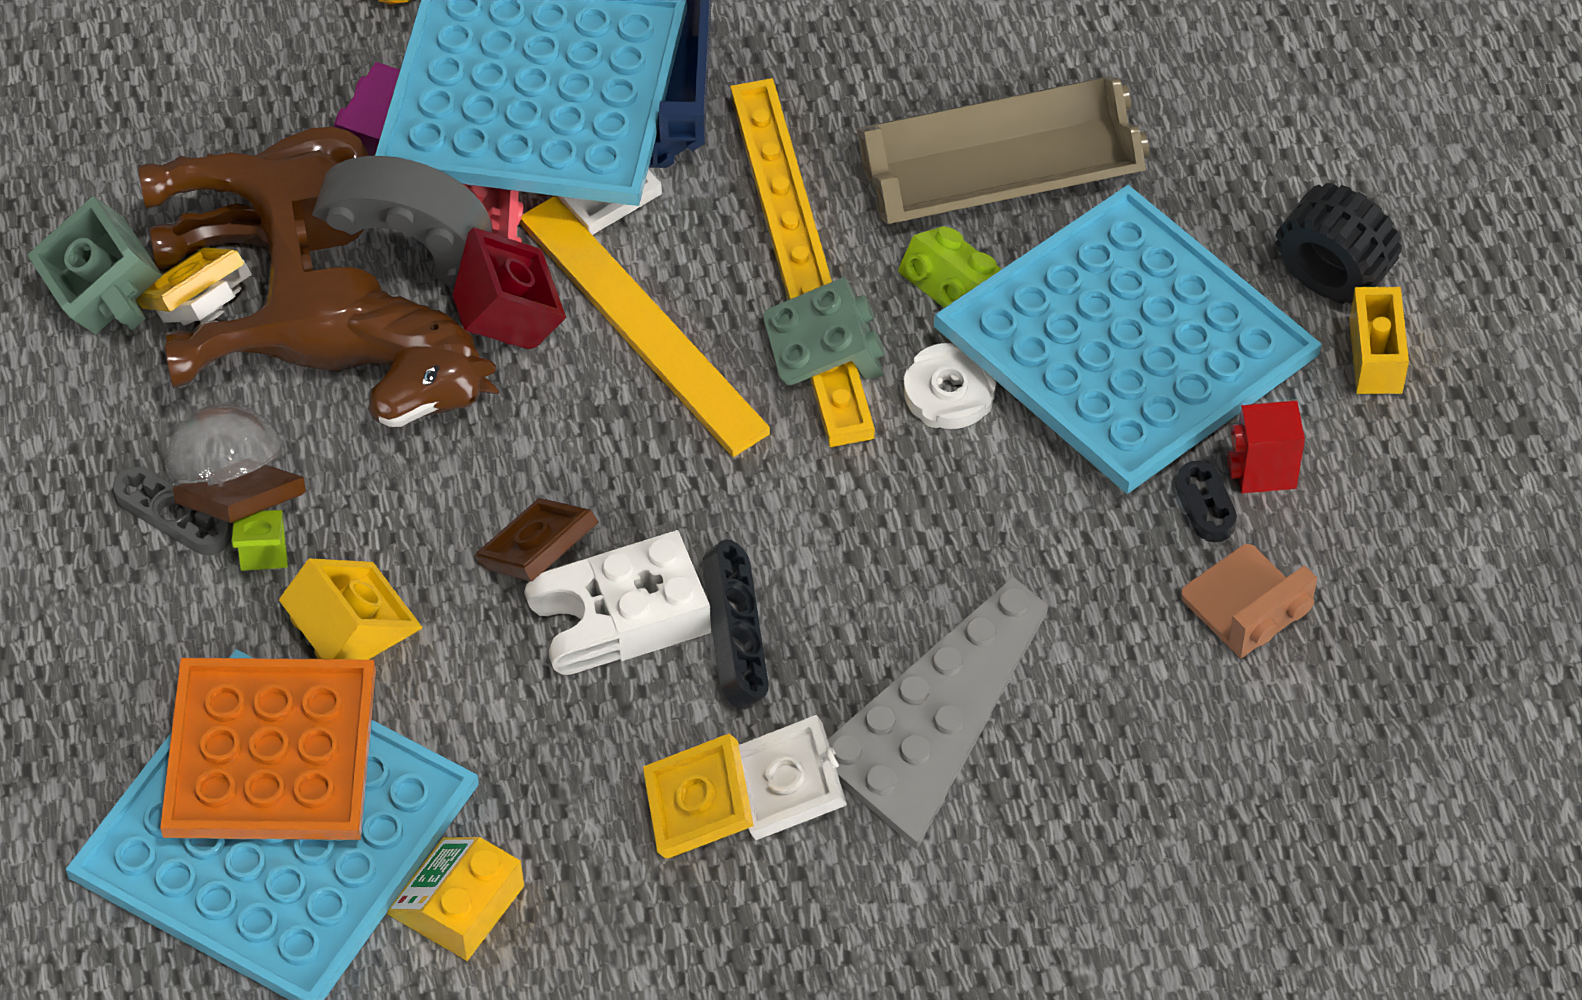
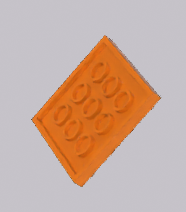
[160,658,376,840]

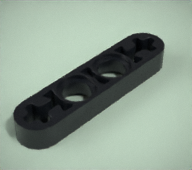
[703,539,769,709]

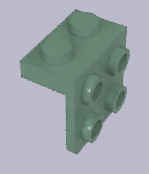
[763,277,885,385]

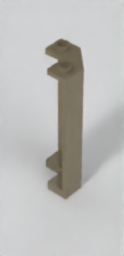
[856,76,1150,224]

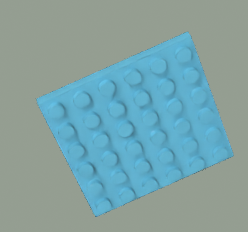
[375,0,687,206]
[934,185,1322,494]
[65,649,479,1000]

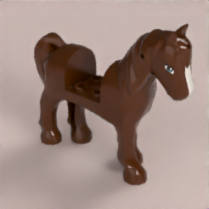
[138,127,499,428]

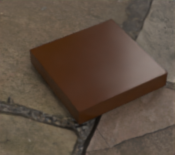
[173,459,306,523]
[474,498,599,582]

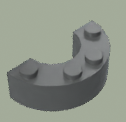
[312,156,492,290]

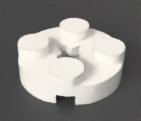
[904,343,996,429]

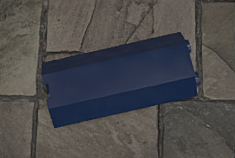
[649,0,712,168]

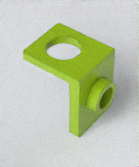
[232,510,288,571]

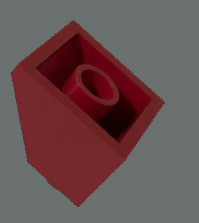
[452,227,567,349]

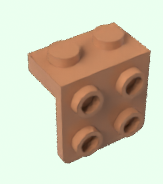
[1181,544,1317,659]

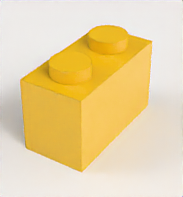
[1349,287,1409,394]

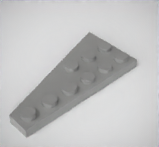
[827,577,1048,850]

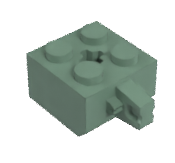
[27,195,163,334]

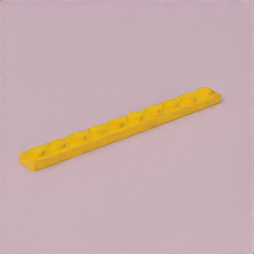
[730,78,875,447]

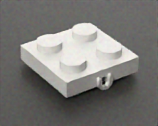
[739,715,847,840]

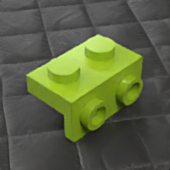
[898,226,1002,308]

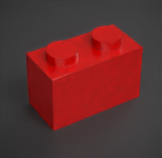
[1227,401,1305,494]

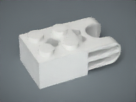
[524,530,711,675]

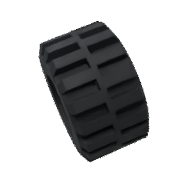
[1275,183,1402,305]

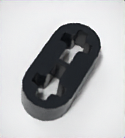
[1176,460,1237,543]

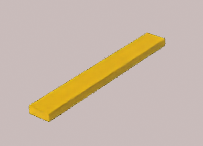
[520,196,770,457]

